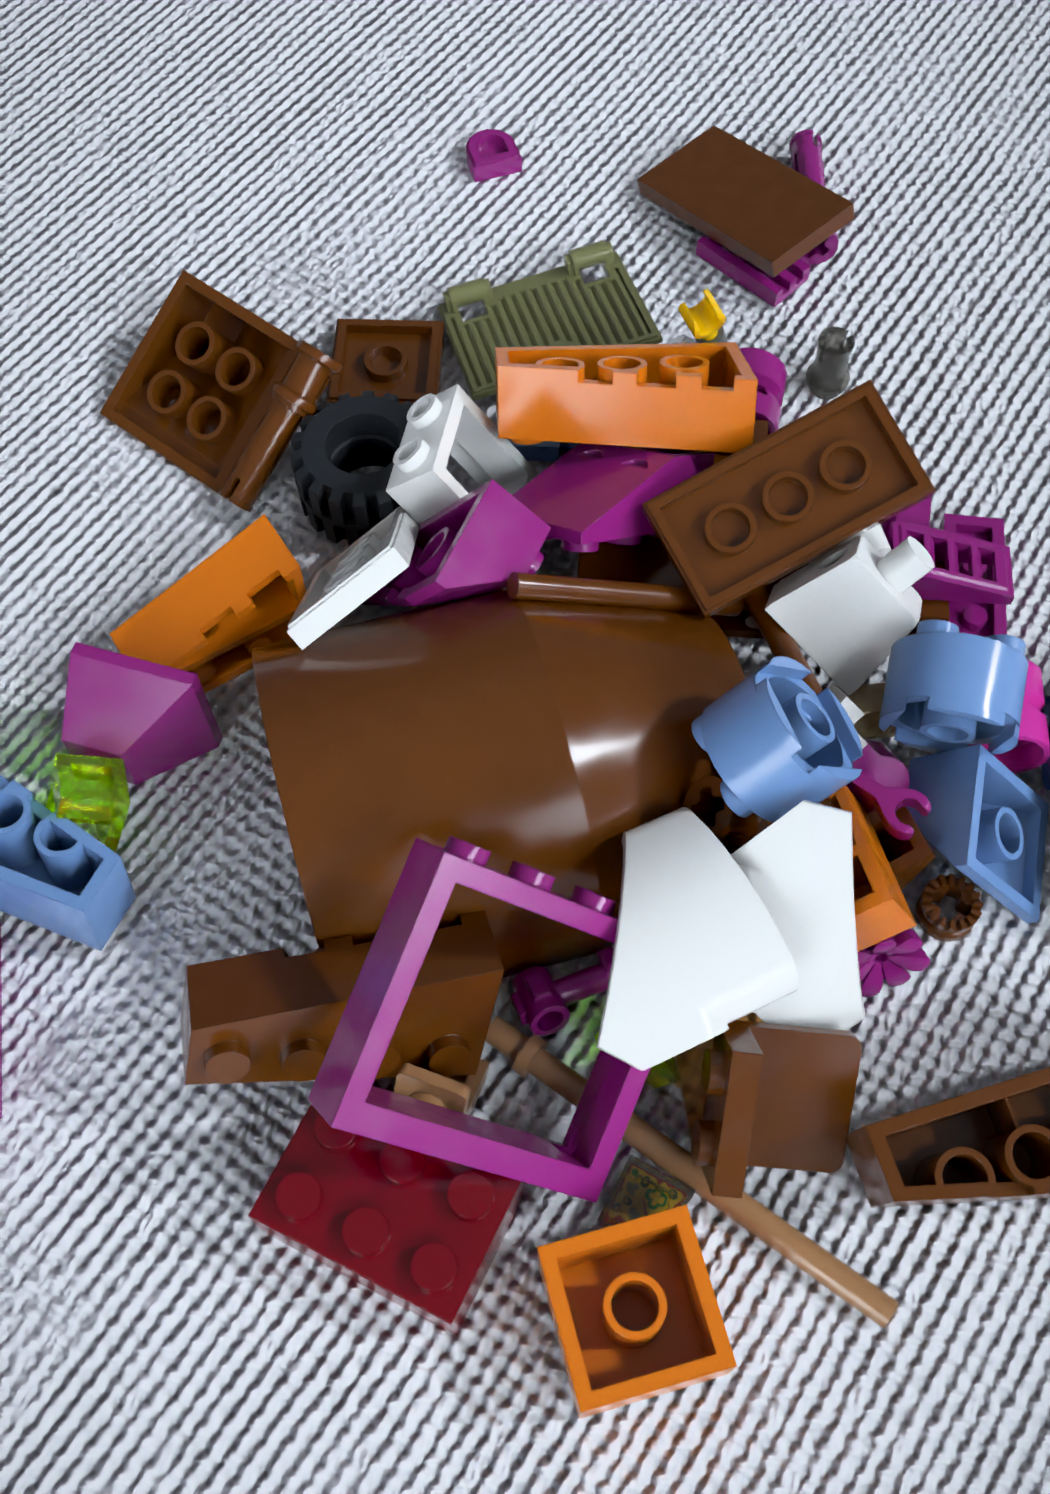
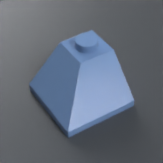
[907,744,1049,923]

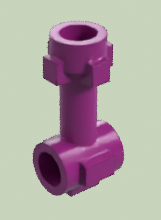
[511,946,614,1036]

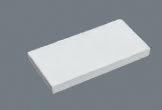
[287,506,419,650]

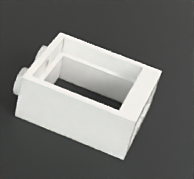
[386,384,539,524]

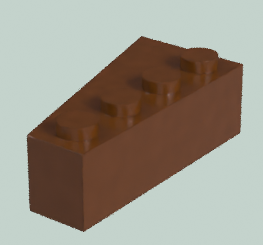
[180,910,504,1085]
[847,1067,1050,1208]

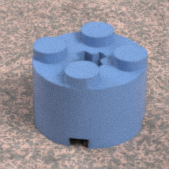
[878,619,1028,755]
[691,656,863,823]

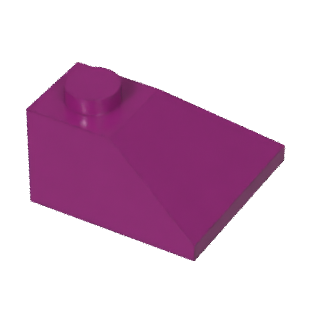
[61,642,223,785]

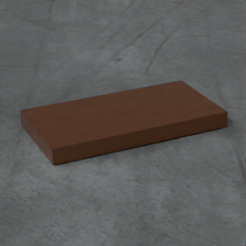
[637,125,855,277]
[642,380,936,619]

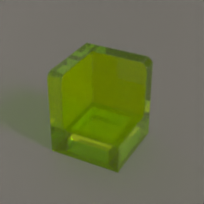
[43,753,131,853]

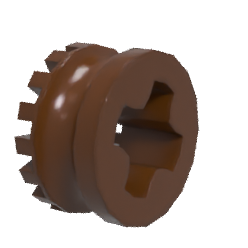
[915,873,983,942]

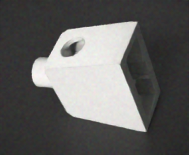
[765,536,935,696]

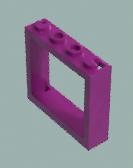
[308,835,650,1203]

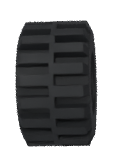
[290,391,413,547]

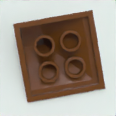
[100,270,298,493]

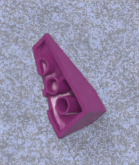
[360,479,551,606]

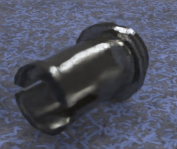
[805,327,855,399]

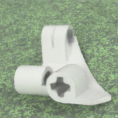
[731,800,865,1031]
[596,807,799,1071]

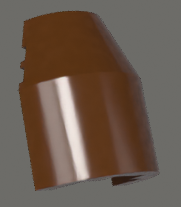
[252,588,745,978]

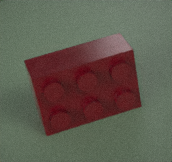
[248,1104,524,1336]

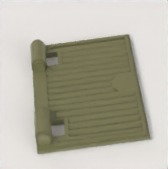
[437,240,663,401]

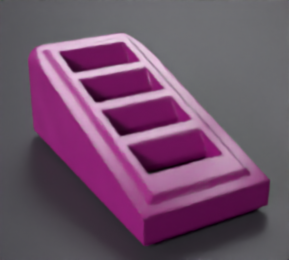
[886,521,1014,605]

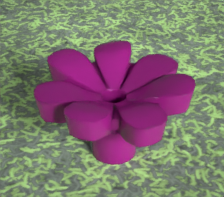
[858,929,930,997]

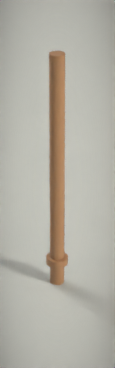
[485,1016,899,1328]

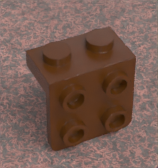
[691,1020,862,1198]

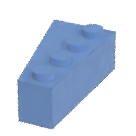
[0,775,136,951]

